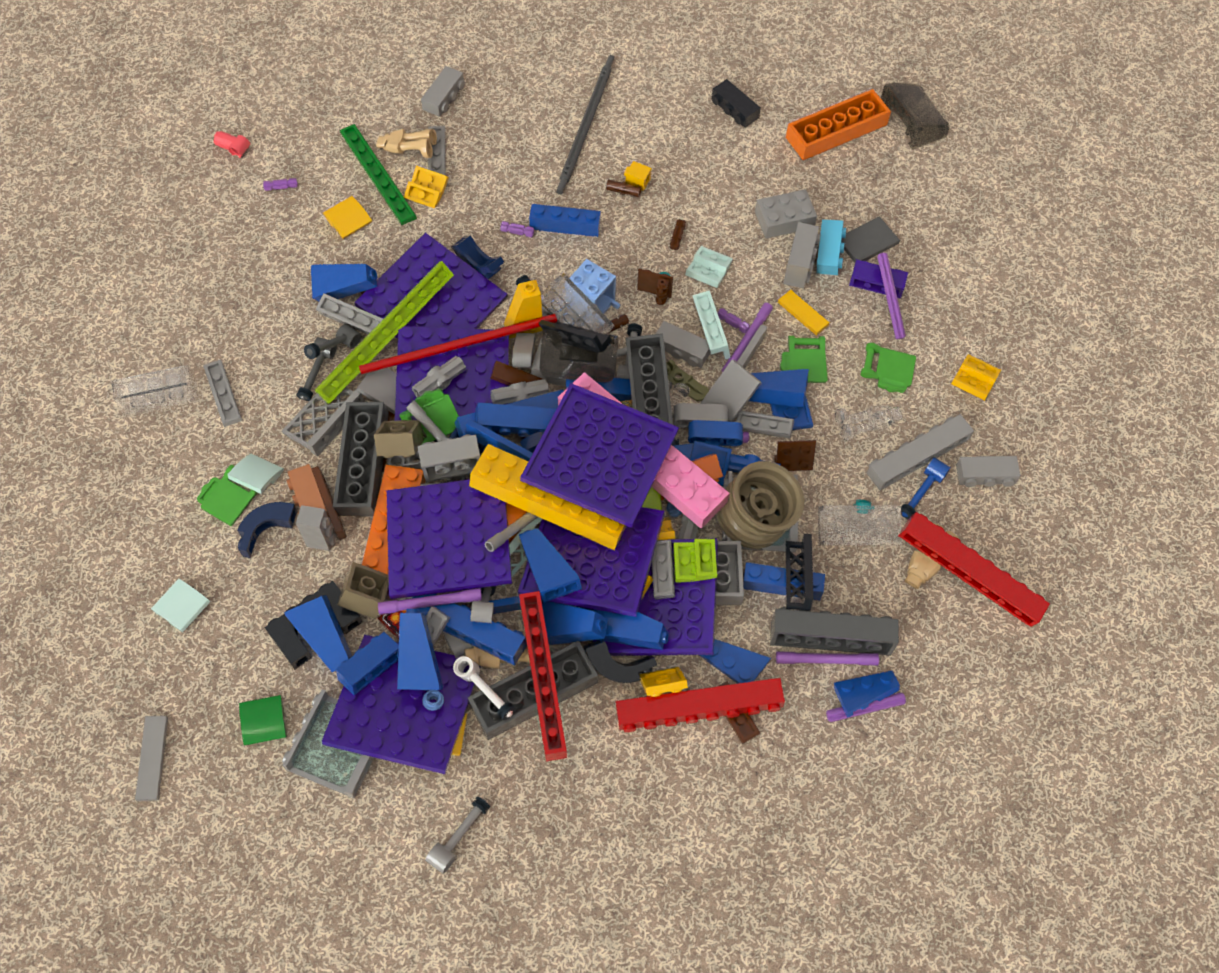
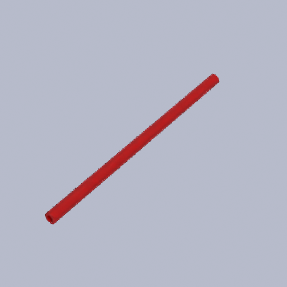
[359,314,557,375]

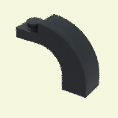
[583,639,657,683]

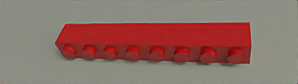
[898,512,1050,627]
[519,591,567,762]
[615,678,785,732]

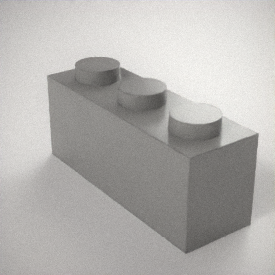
[421,66,465,117]
[656,321,711,368]
[956,456,1020,487]
[296,505,337,551]

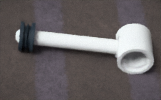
[453,656,516,720]

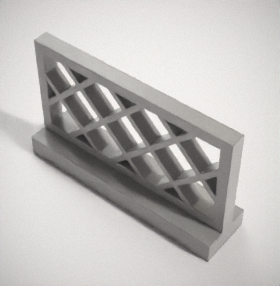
[282,387,365,457]

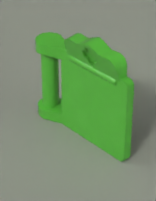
[780,336,828,383]
[861,343,916,393]
[399,388,459,445]
[197,465,258,526]

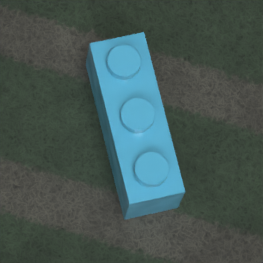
[817,219,846,275]

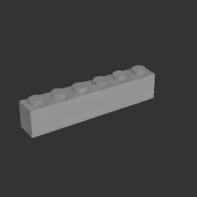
[867,414,974,491]

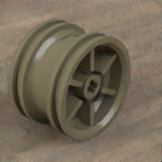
[717,461,804,549]

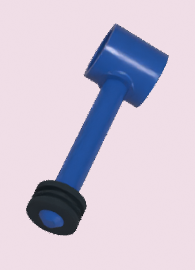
[898,457,951,520]

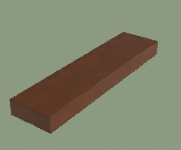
[311,466,347,540]

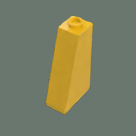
[504,280,543,339]

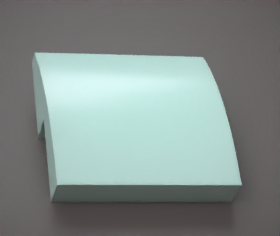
[685,246,733,288]
[227,454,284,494]
[151,579,210,632]

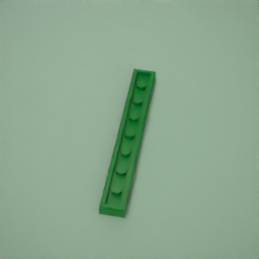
[340,124,417,226]

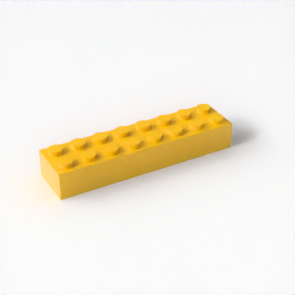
[469,444,626,550]

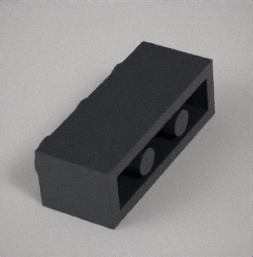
[711,79,761,128]

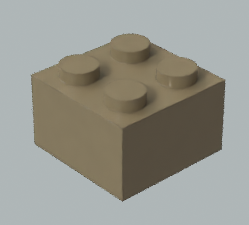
[374,420,424,458]
[337,562,389,619]

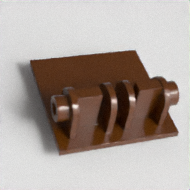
[637,269,674,305]
[774,440,816,471]

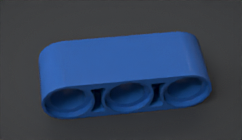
[688,420,743,446]

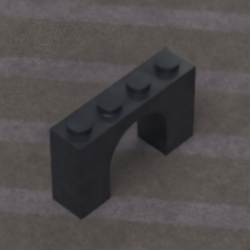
[264,581,363,670]

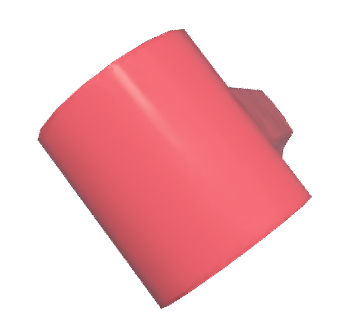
[214,131,250,158]

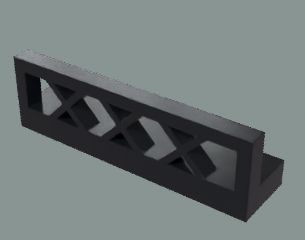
[539,320,612,354]
[785,534,813,611]

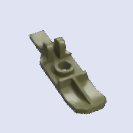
[666,359,709,401]

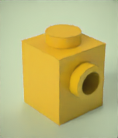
[624,161,652,191]

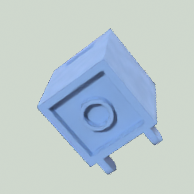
[565,259,620,326]

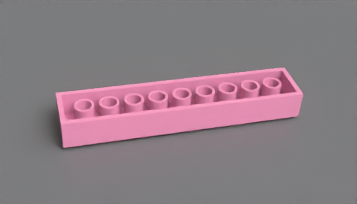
[558,372,729,529]

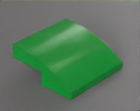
[239,695,287,746]

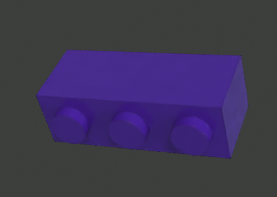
[849,259,908,299]

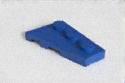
[699,639,771,684]
[834,671,900,718]

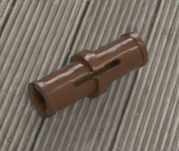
[606,179,642,197]

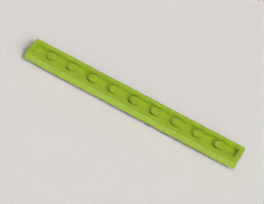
[315,261,454,404]

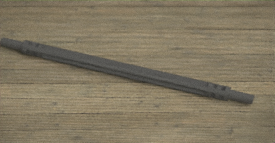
[556,55,615,195]

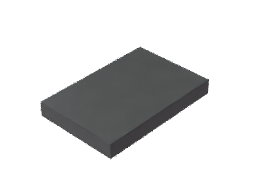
[842,216,900,262]

